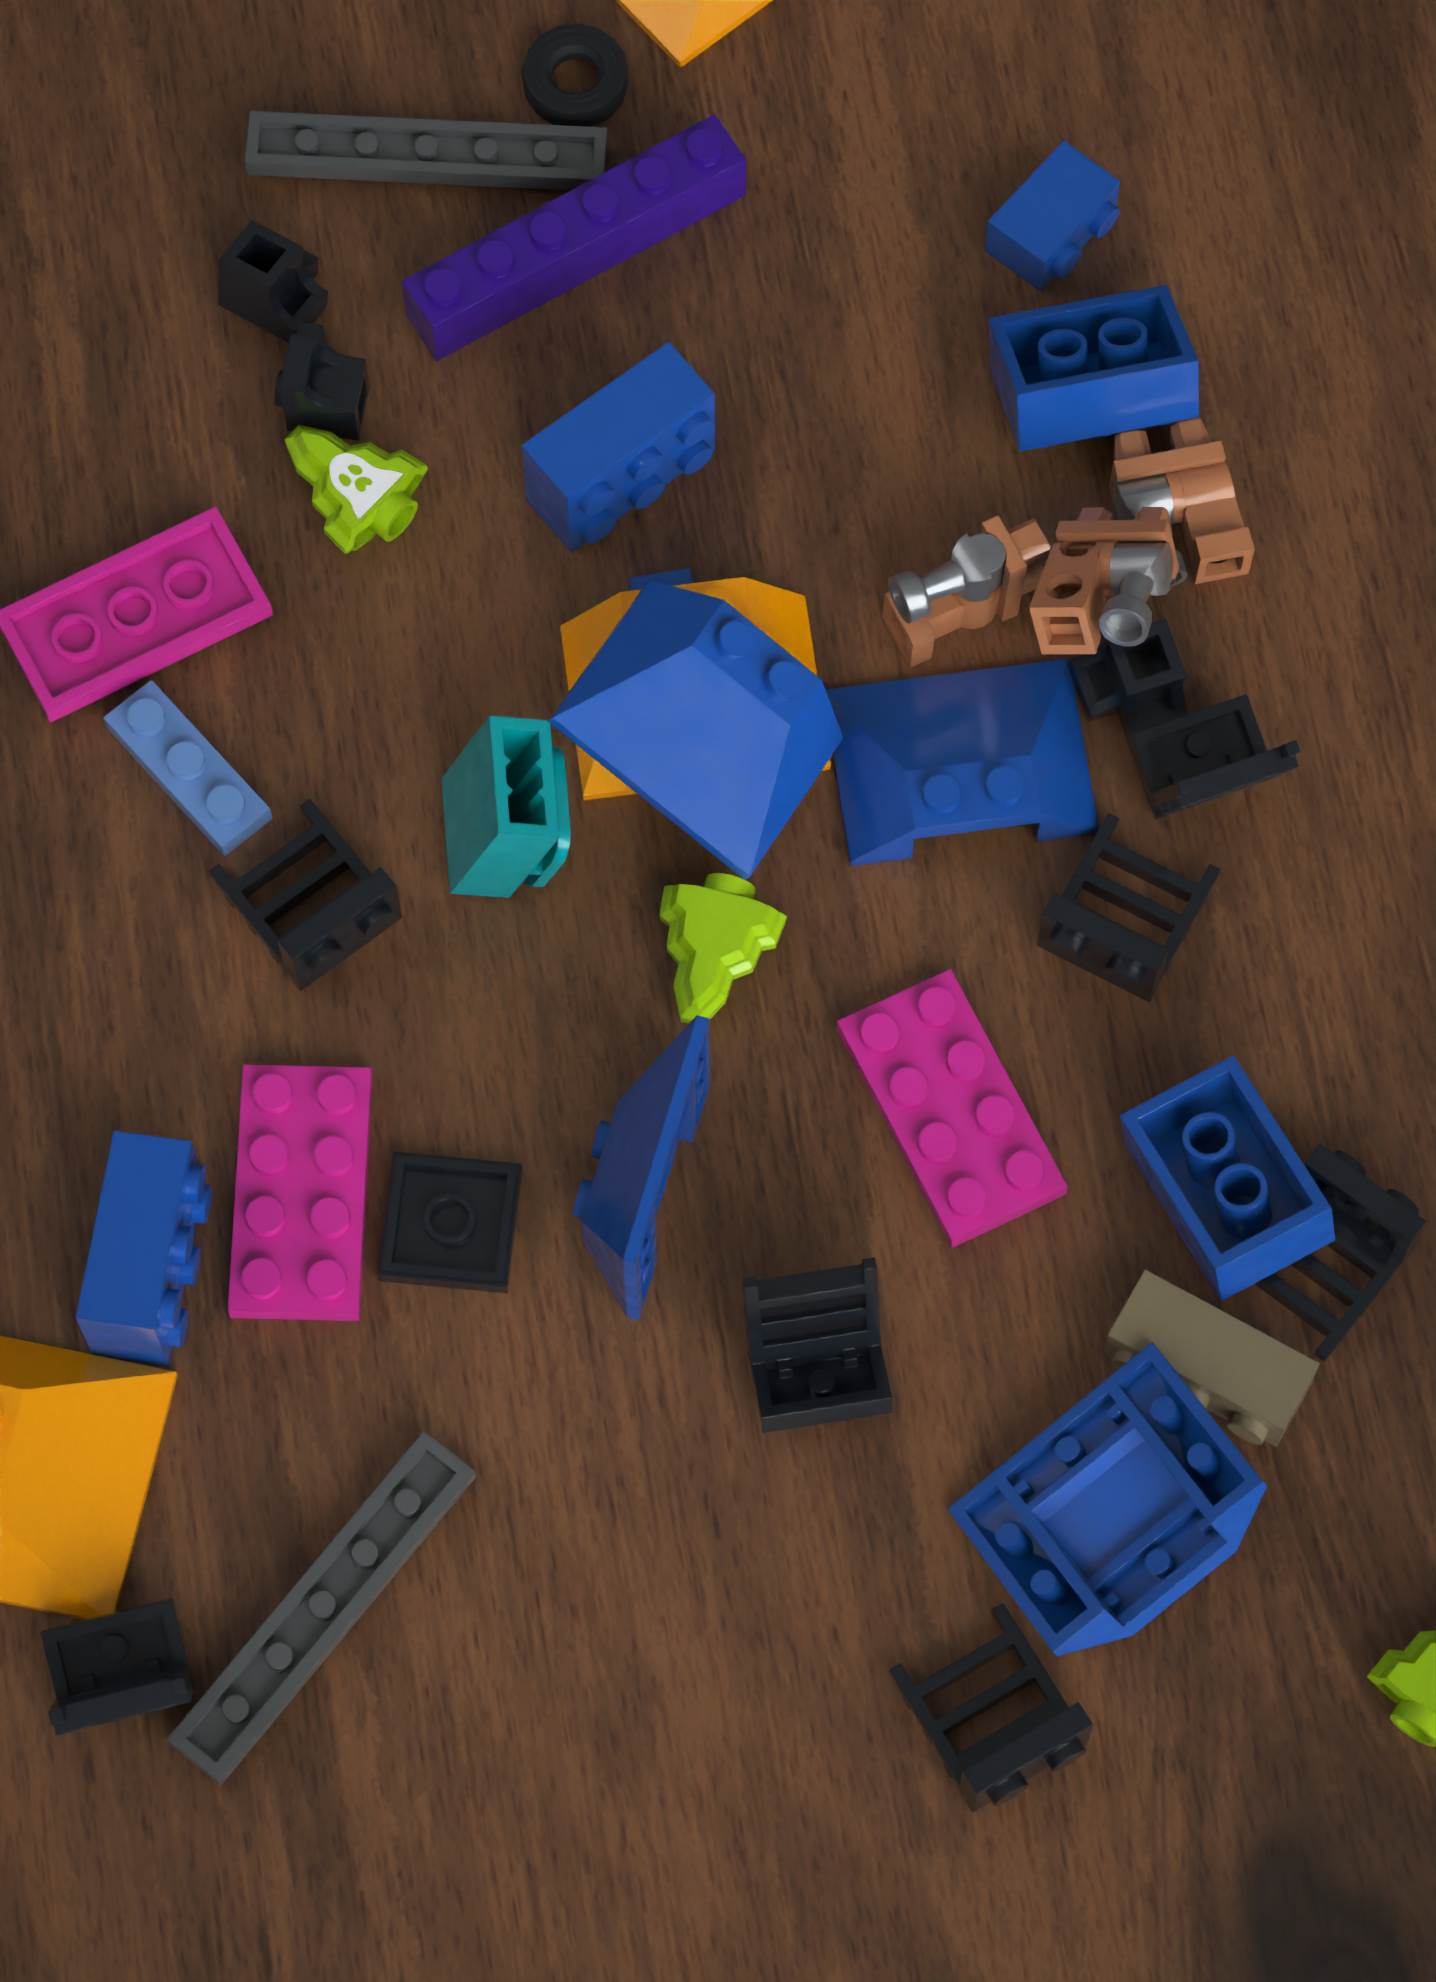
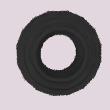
[522,24,629,127]

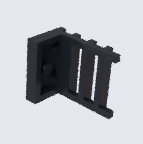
[1126,694,1300,820]
[208,799,402,991]
[1037,813,1221,1003]
[1255,1144,1426,1362]
[742,1257,893,1433]
[40,1597,195,1736]
[889,1603,1093,1812]

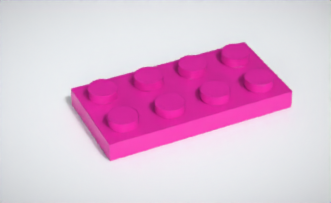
[0,506,273,723]
[836,969,1068,1249]
[228,1065,373,1321]

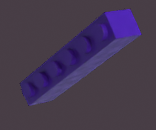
[402,114,746,361]

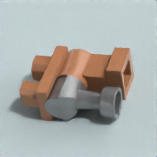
[1109,418,1255,587]
[1029,506,1179,655]
[882,515,1051,668]

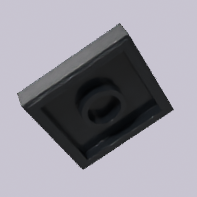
[377,1151,523,1294]

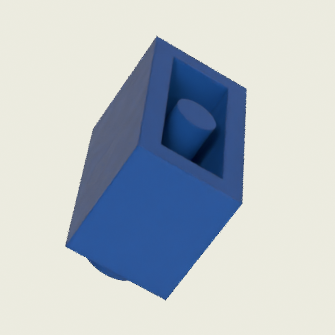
[985,141,1120,292]

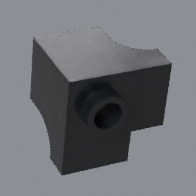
[218,220,328,343]
[275,322,370,441]
[1068,618,1188,737]

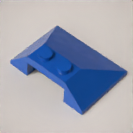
[548,580,843,880]
[825,658,1099,866]
[573,1015,710,1320]
[948,1342,1267,1656]

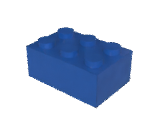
[988,285,1199,452]
[521,342,715,552]
[1120,1055,1335,1301]
[76,1130,212,1366]

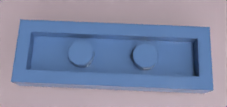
[103,680,273,857]

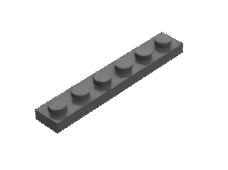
[245,111,608,190]
[166,1431,476,1786]

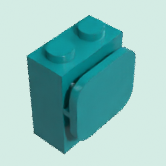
[441,715,571,898]

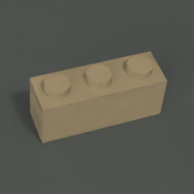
[1103,1269,1320,1447]

